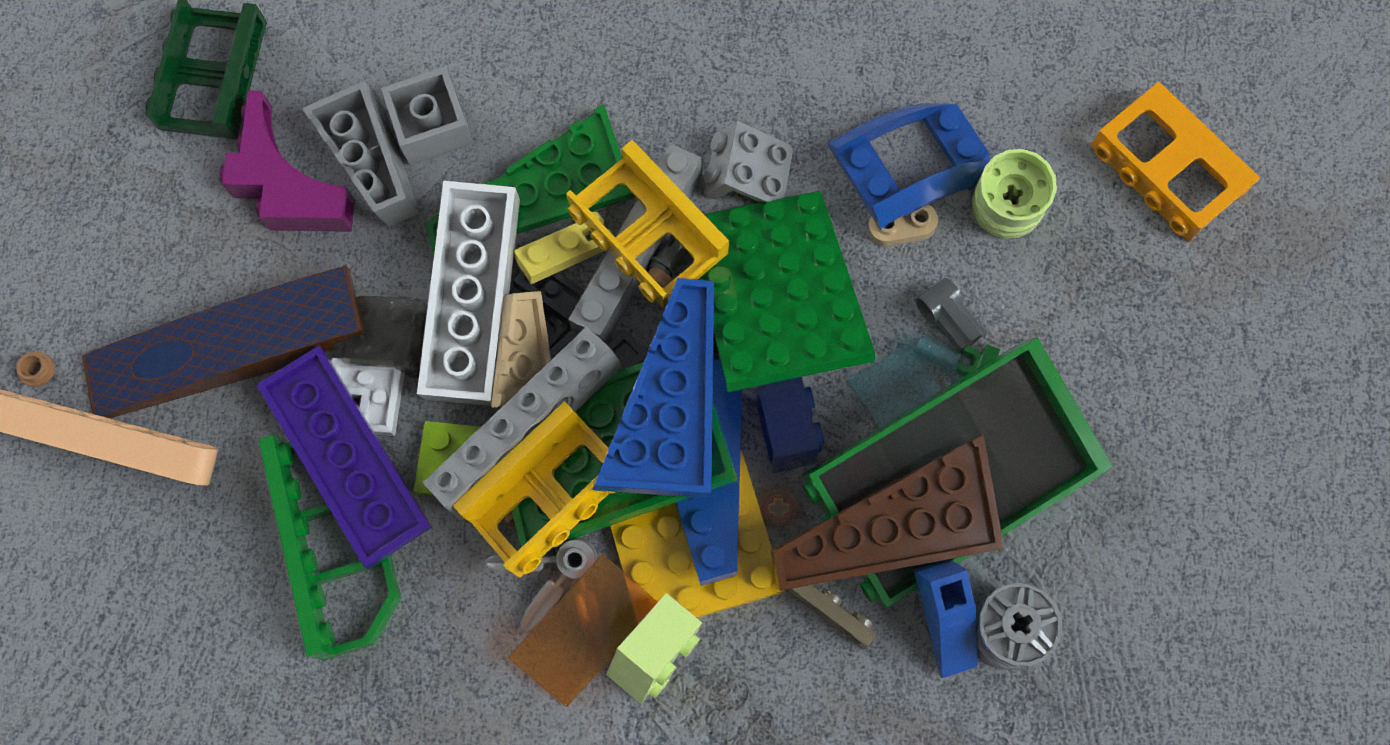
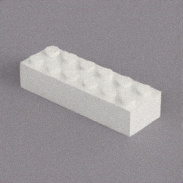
[417,181,520,406]

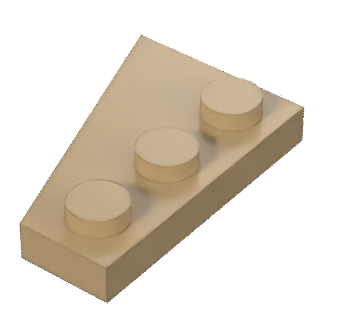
[491,291,551,408]

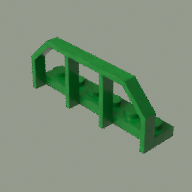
[258,435,402,661]

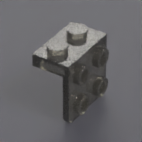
[342,296,428,379]

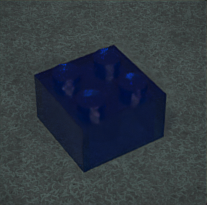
[756,377,824,474]

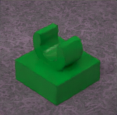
[955,344,1000,391]

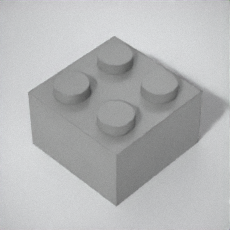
[381,66,474,165]

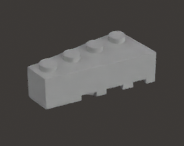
[302,81,420,227]

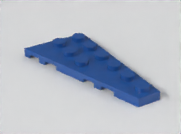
[593,278,714,498]

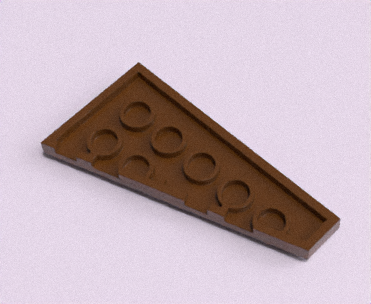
[771,435,1004,591]

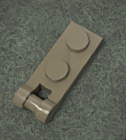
[787,585,877,650]

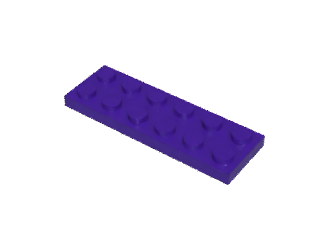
[256,346,432,569]

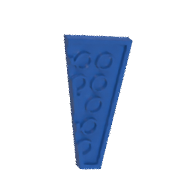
[676,359,743,586]

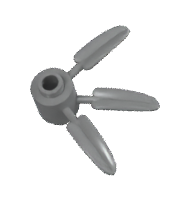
[485,537,603,648]

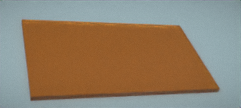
[508,554,658,707]

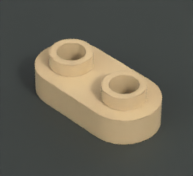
[868,205,938,247]

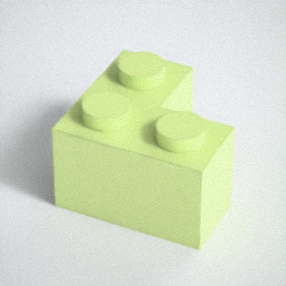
[606,593,702,704]

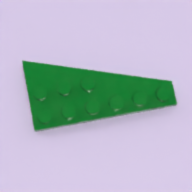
[425,103,635,254]

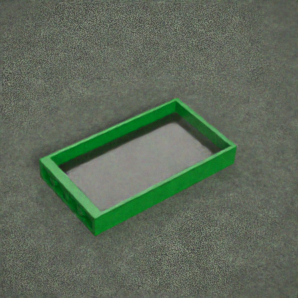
[802,337,1113,608]

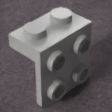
[703,121,793,203]

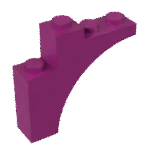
[219,91,355,232]

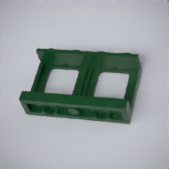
[145,0,267,140]

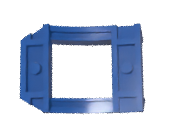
[828,103,990,230]

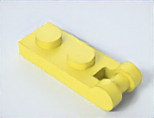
[514,212,615,284]

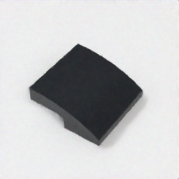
[509,271,584,349]

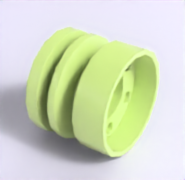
[972,149,1057,239]

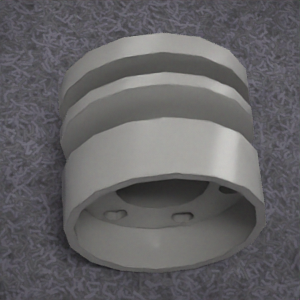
[976,583,1062,670]

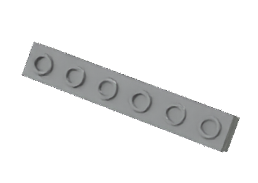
[423,326,623,520]

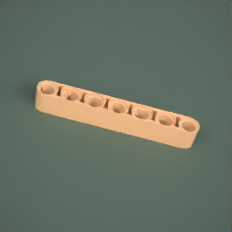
[0,390,218,485]

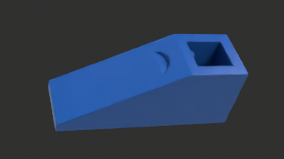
[914,559,977,678]

